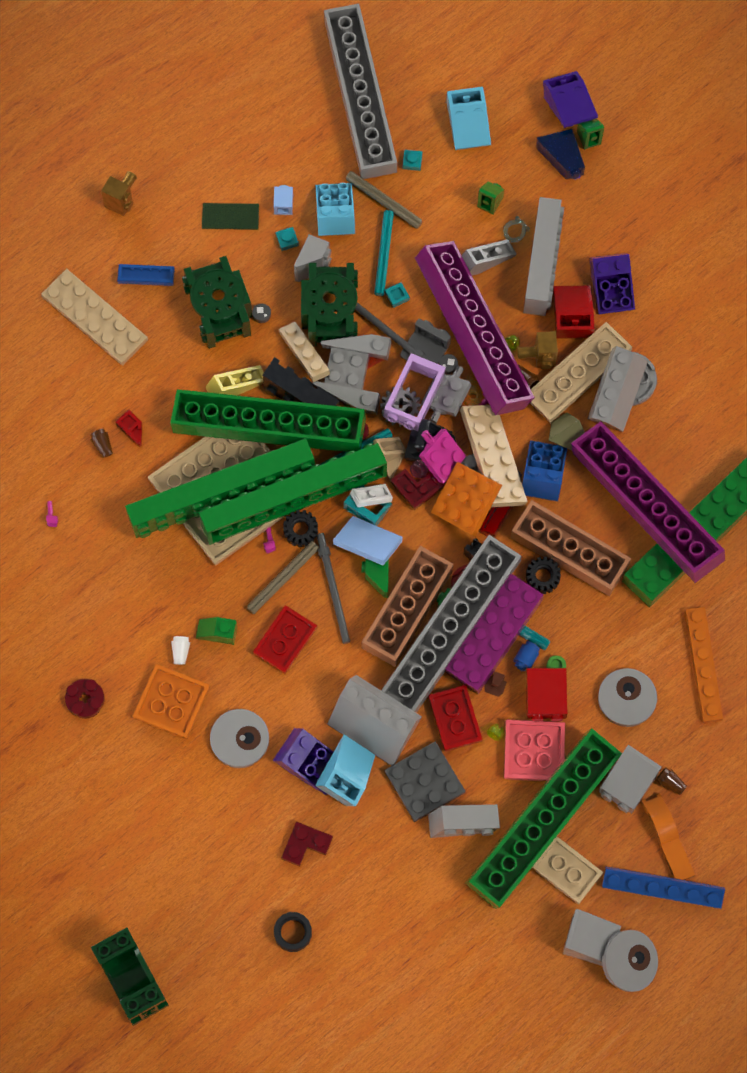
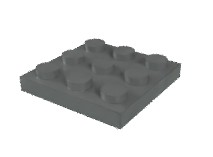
[384,741,466,822]

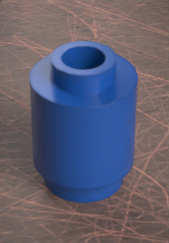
[513,641,540,671]

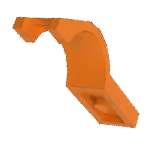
[641,793,695,880]

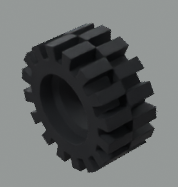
[283,510,318,547]
[525,557,561,594]

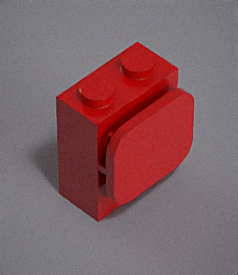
[526,668,568,722]

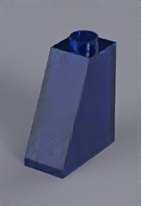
[536,129,585,179]

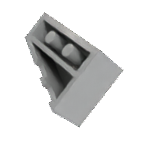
[428,805,500,838]

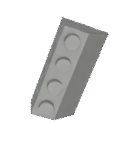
[588,346,648,432]

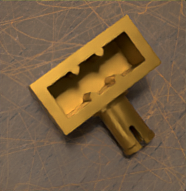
[101,171,137,216]
[518,331,558,369]

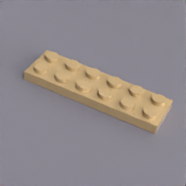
[41,269,148,366]
[530,322,632,423]
[460,405,528,507]

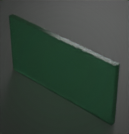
[202,203,259,230]

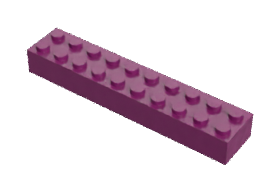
[415,241,535,415]
[571,421,725,583]

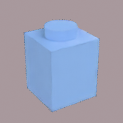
[274,185,293,215]

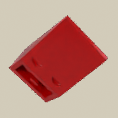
[553,285,595,339]

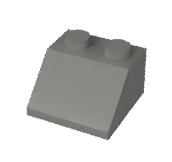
[294,234,332,282]

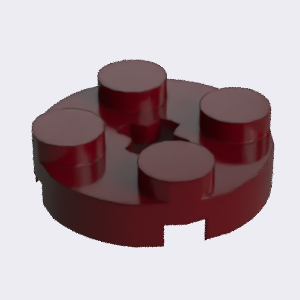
[65,679,105,719]

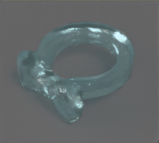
[503,216,530,242]

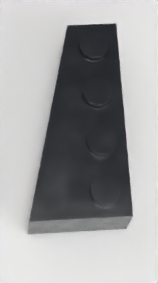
[263,357,340,406]

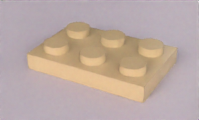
[532,837,603,905]

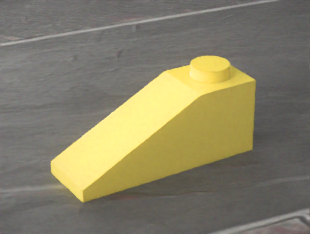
[205,365,264,396]

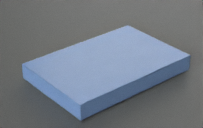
[333,516,403,565]

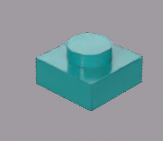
[403,150,423,171]
[276,227,299,251]
[385,282,410,308]

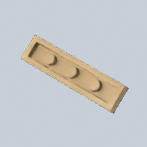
[279,322,330,382]

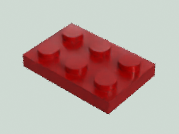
[253,605,318,674]
[428,685,483,752]

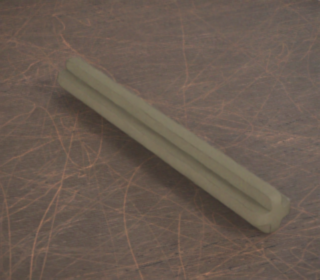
[346,171,422,229]
[247,541,319,614]

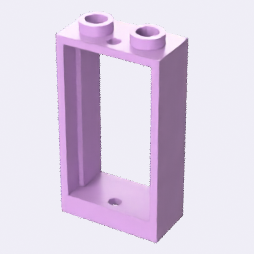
[383,353,446,431]

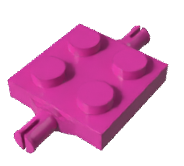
[419,429,466,483]

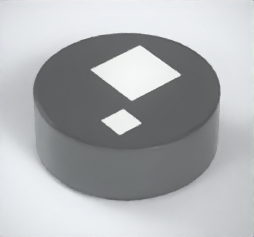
[252,304,271,323]
[439,354,458,374]

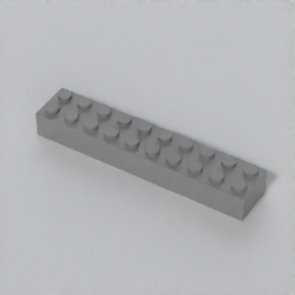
[324,4,397,179]
[381,535,521,713]

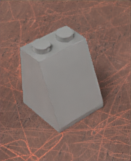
[599,745,661,814]
[563,909,621,966]

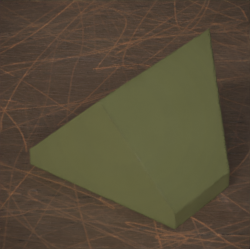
[549,412,585,452]

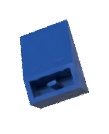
[522,440,567,501]

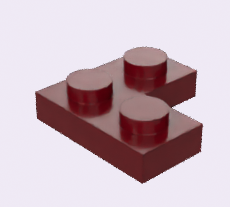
[391,469,444,510]
[281,821,333,867]

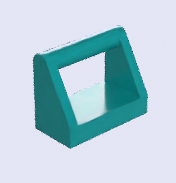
[344,485,392,526]

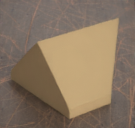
[373,437,406,482]

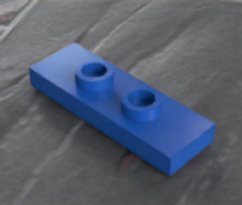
[117,264,175,286]

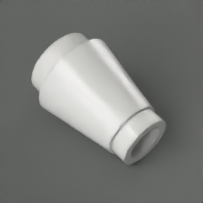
[171,636,191,665]

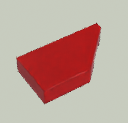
[115,410,142,447]

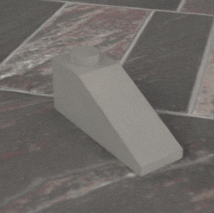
[462,239,516,276]

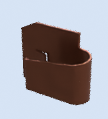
[485,672,507,697]

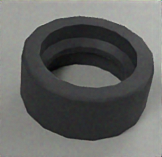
[274,912,312,952]

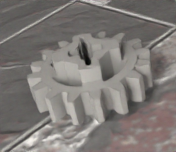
[380,387,421,427]

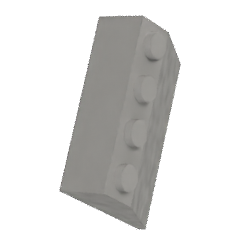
[327,675,422,766]

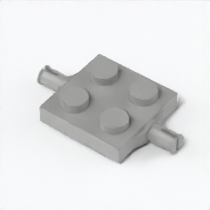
[421,366,471,424]

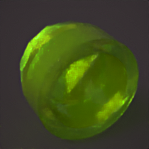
[505,335,520,351]
[487,724,504,741]

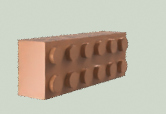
[511,500,631,596]
[362,546,454,667]

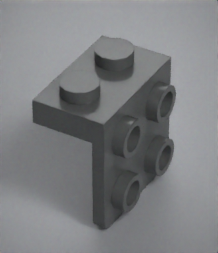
[400,318,451,364]

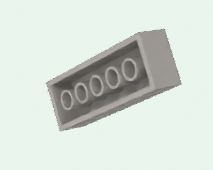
[523,197,564,316]

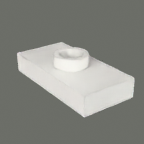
[350,484,393,507]

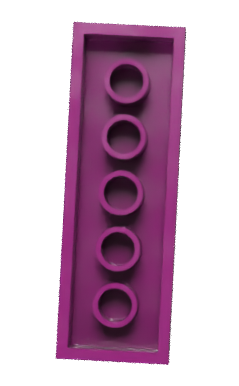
[445,574,544,694]

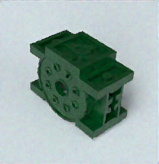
[182,256,252,349]
[301,263,358,347]
[91,927,169,1026]

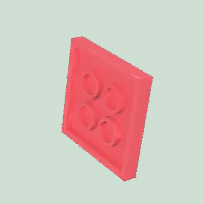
[504,720,565,781]

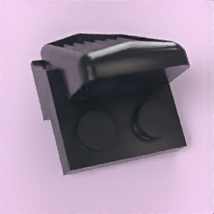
[404,419,456,462]

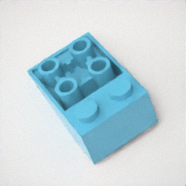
[446,87,491,150]
[315,183,355,236]
[315,735,375,806]

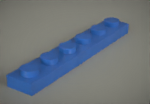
[602,866,725,909]

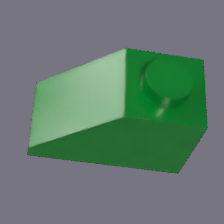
[577,119,604,150]
[477,181,504,215]
[362,559,389,598]
[196,617,238,645]

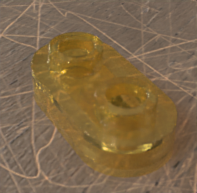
[463,371,483,406]

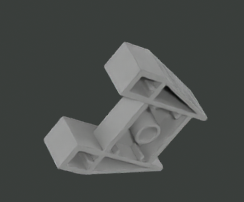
[313,334,391,415]

